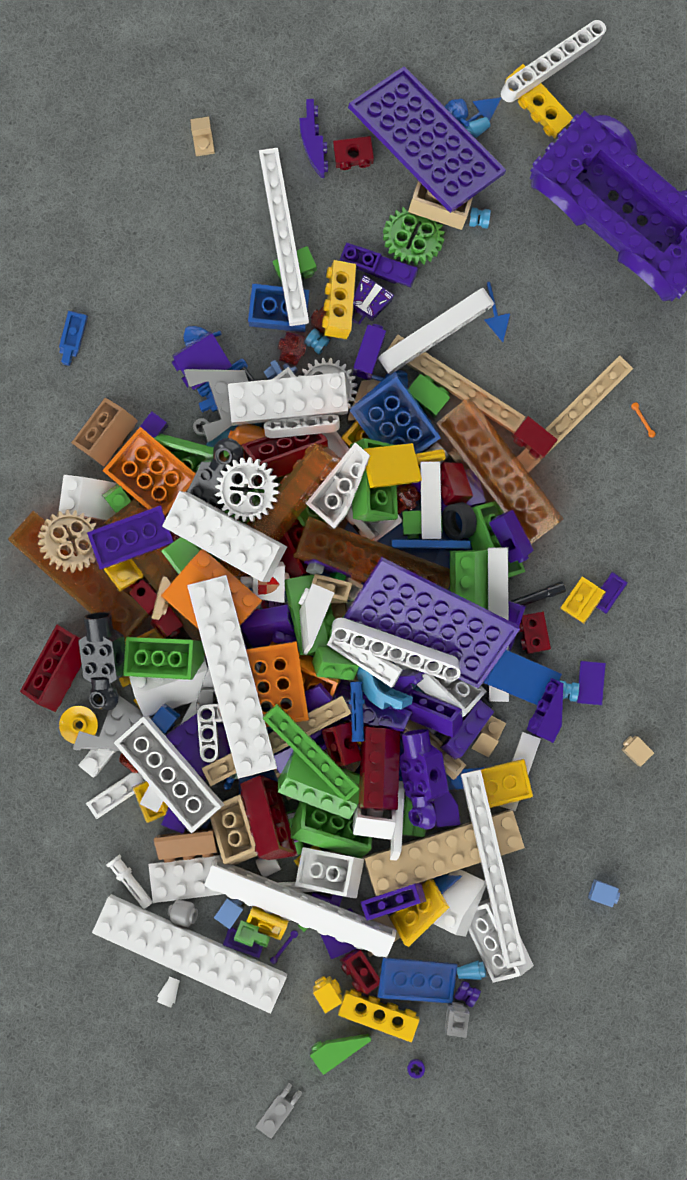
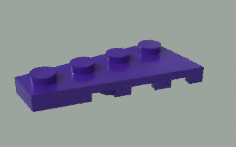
[332,683,412,731]

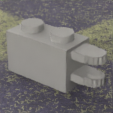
[444,1002,470,1038]

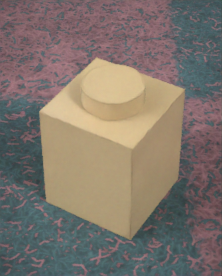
[621,736,654,767]

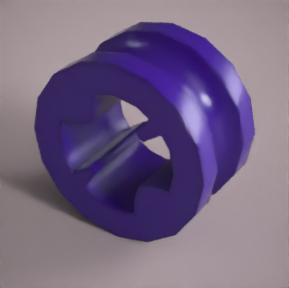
[407,1059,425,1079]

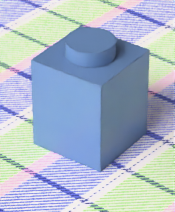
[588,879,620,907]
[214,897,244,929]

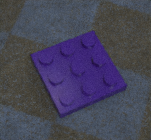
[166,710,231,780]

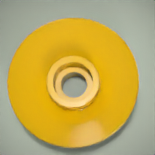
[59,706,98,744]

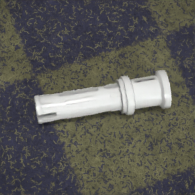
[106,854,153,910]

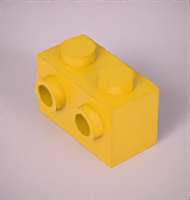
[313,976,342,1013]

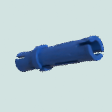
[349,682,365,742]

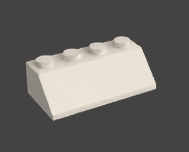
[129,654,216,716]
[469,898,534,983]

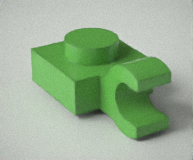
[234,920,270,948]

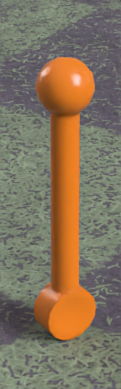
[631,403,656,438]

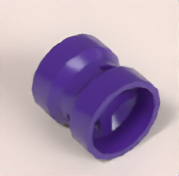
[454,981,481,1008]

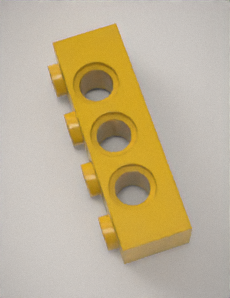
[505,64,573,139]
[322,260,356,339]
[338,989,420,1042]

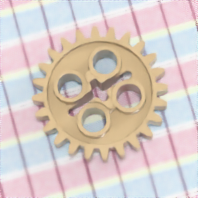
[38,510,96,572]

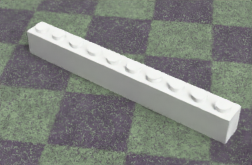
[204,858,396,958]

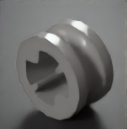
[193,418,209,436]

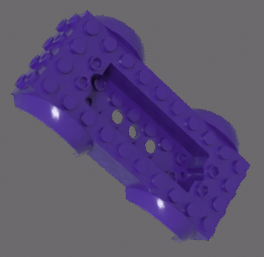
[530,110,687,301]

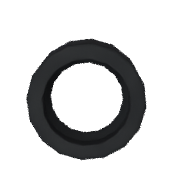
[442,502,477,540]

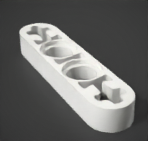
[264,414,340,438]

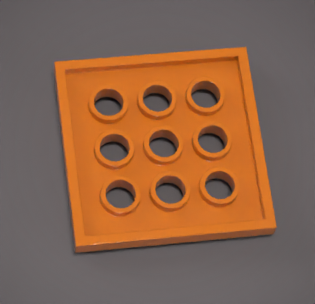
[246,641,309,727]

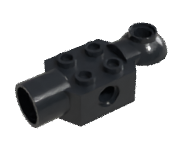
[187,438,244,512]
[79,612,125,711]

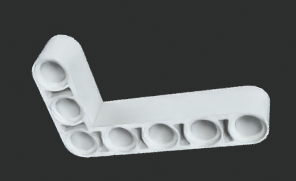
[197,698,292,763]

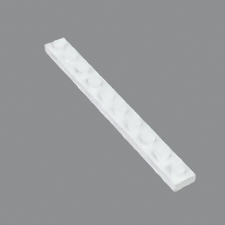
[259,148,309,326]
[461,770,526,969]

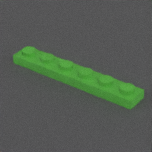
[263,704,360,802]

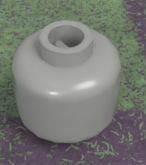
[168,899,198,927]

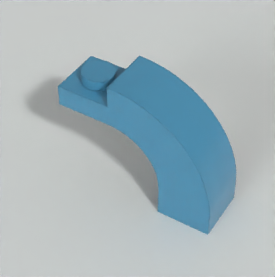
[357,666,413,709]

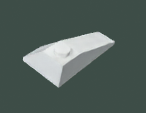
[306,443,371,529]

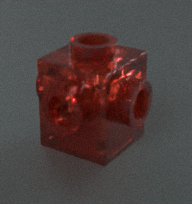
[278,332,306,365]
[397,483,421,515]

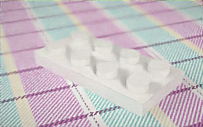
[148,855,224,903]

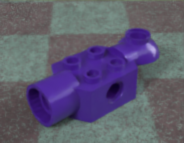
[399,729,449,829]

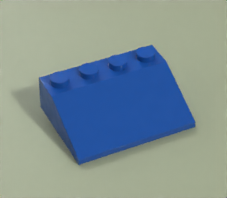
[349,372,441,454]

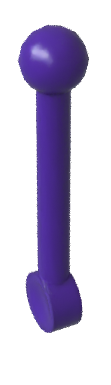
[270,930,298,964]

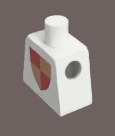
[240,562,285,603]

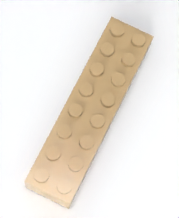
[363,810,525,896]

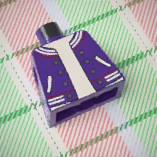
[352,275,394,325]

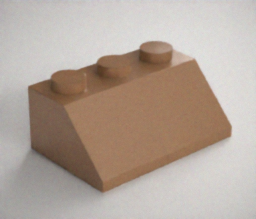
[71,398,138,466]
[154,828,218,863]

